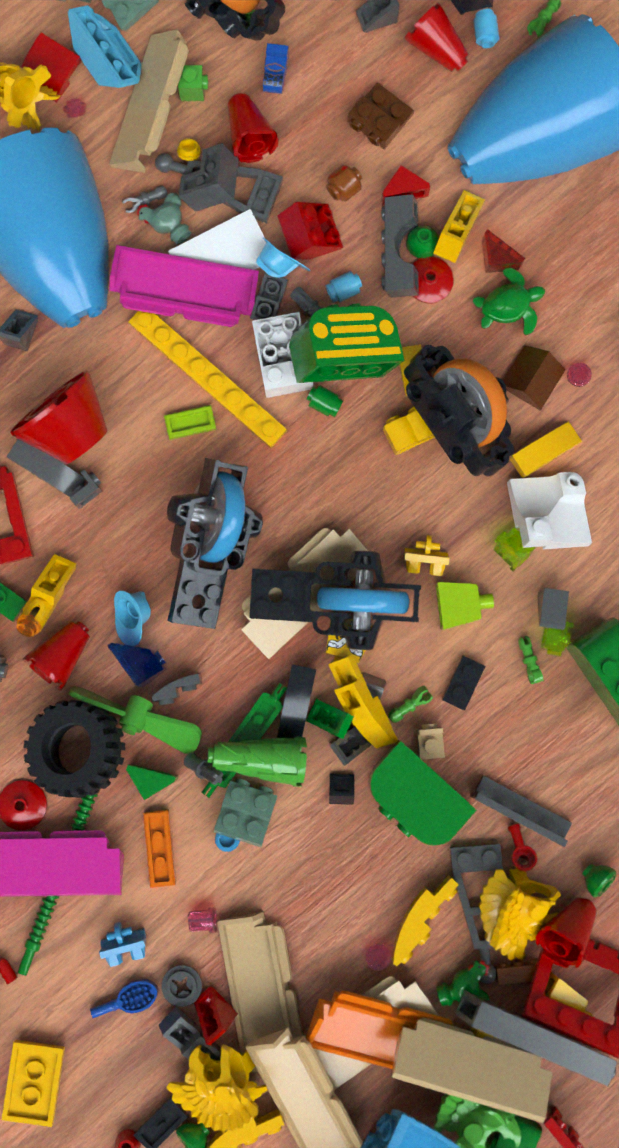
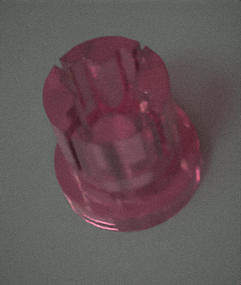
[188,907,217,933]

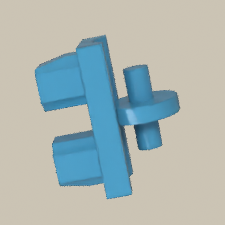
[99,922,146,967]

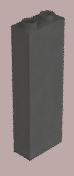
[455,990,618,1086]

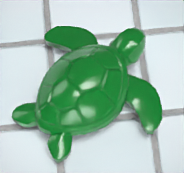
[473,268,546,335]

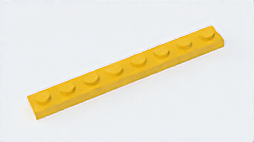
[128,311,287,448]

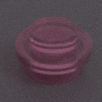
[63,99,87,118]
[567,363,592,387]
[366,944,391,970]

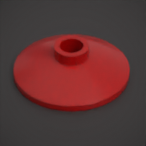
[413,257,454,303]
[0,780,47,830]

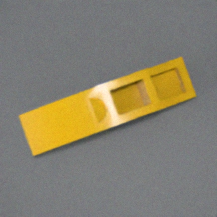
[328,654,398,749]
[392,875,459,966]
[206,1109,285,1148]

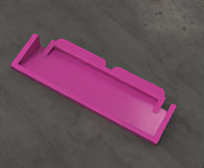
[109,245,259,327]
[0,830,124,897]

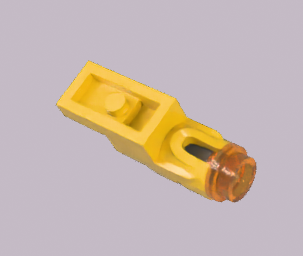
[16,554,76,638]

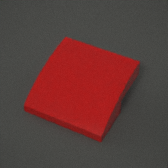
[21,32,81,103]

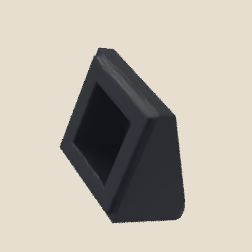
[329,774,354,805]

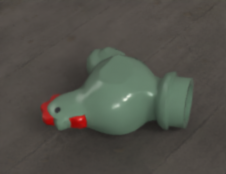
[136,193,191,245]

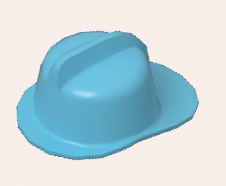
[256,237,311,278]
[114,590,151,647]

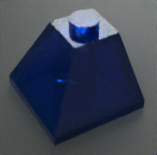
[107,643,167,687]

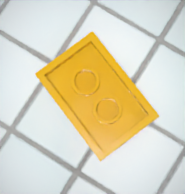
[1,1040,65,1127]

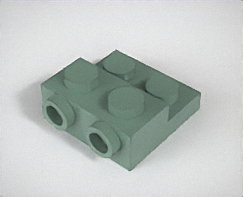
[101,0,159,31]
[214,779,277,847]

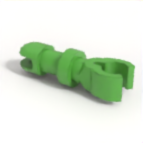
[527,0,561,37]
[518,636,544,684]
[388,686,433,723]

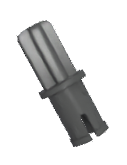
[290,287,322,317]
[184,753,223,785]

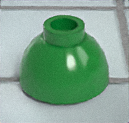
[406,225,439,258]
[582,863,617,898]
[176,1123,210,1148]

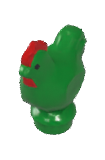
[436,961,490,1007]

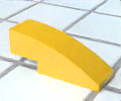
[510,422,582,478]

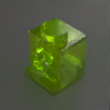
[494,527,536,572]
[540,622,574,657]

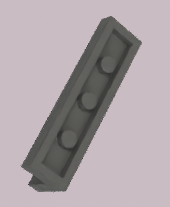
[472,775,572,847]

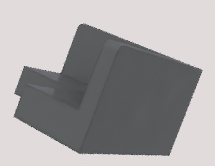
[179,143,238,211]

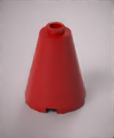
[404,2,468,72]
[228,93,279,163]
[23,621,90,691]
[536,898,597,968]

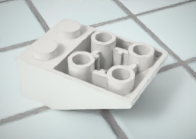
[252,312,313,398]

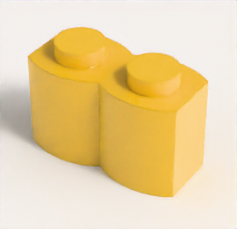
[383,407,435,455]

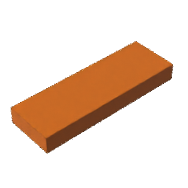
[143,809,176,888]

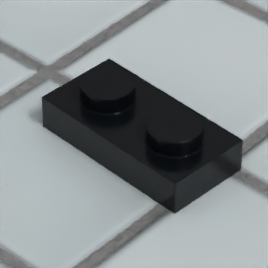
[442,656,486,711]
[134,1095,189,1148]

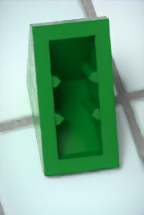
[126,764,178,800]

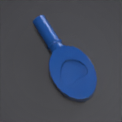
[90,979,158,1018]

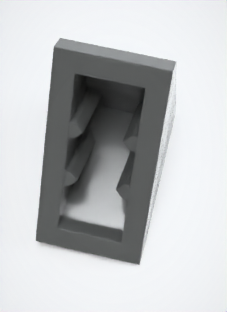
[356,0,399,33]
[0,309,38,351]
[537,588,569,630]
[329,726,372,766]

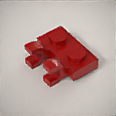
[543,1106,584,1148]

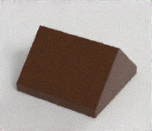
[503,345,565,411]

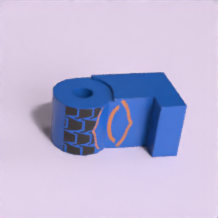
[263,43,289,94]

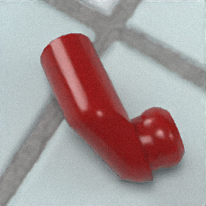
[0,958,18,985]

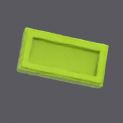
[164,405,217,440]

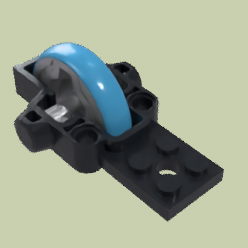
[167,458,263,629]
[249,550,421,650]

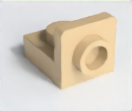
[417,723,445,760]

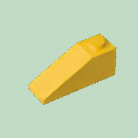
[433,190,485,263]

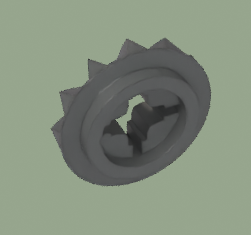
[162,964,202,1007]

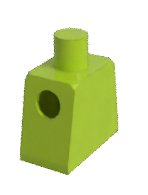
[435,582,494,630]

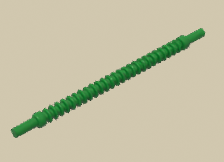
[17,788,100,976]

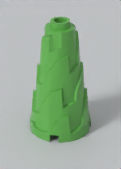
[207,736,307,787]

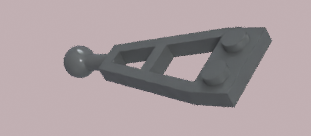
[155,153,283,223]
[450,844,503,984]

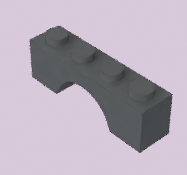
[381,194,419,298]

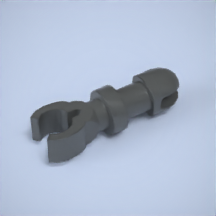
[121,186,168,213]

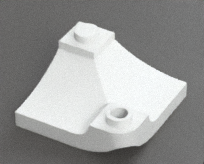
[507,472,592,549]

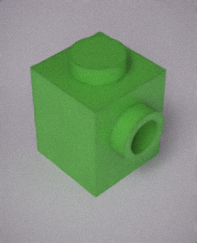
[178,65,208,101]

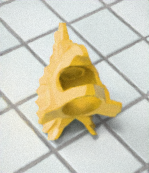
[0,62,60,131]
[478,869,561,961]
[167,1045,268,1133]

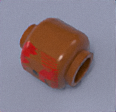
[326,165,362,202]

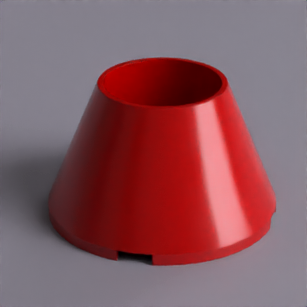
[10,370,108,464]

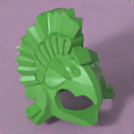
[433,1093,521,1148]

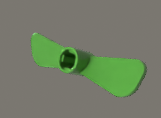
[69,686,202,754]

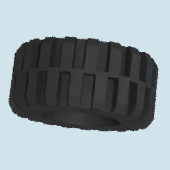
[23,700,125,798]

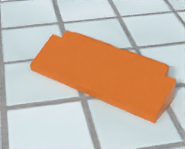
[306,991,453,1069]

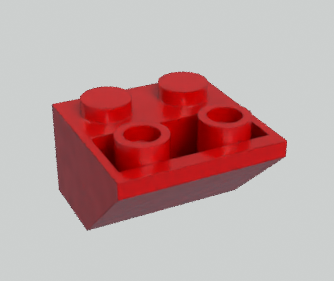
[277,202,343,260]

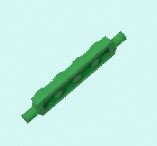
[201,683,287,798]

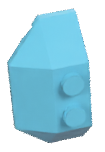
[68,6,142,88]

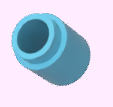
[474,9,500,48]
[325,271,362,303]

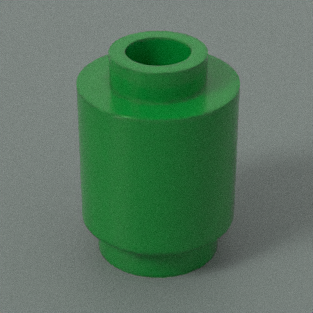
[306,385,344,417]

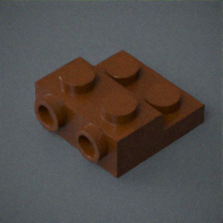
[348,82,414,150]

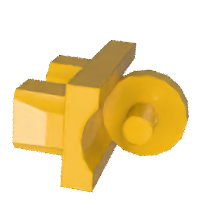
[404,535,449,576]

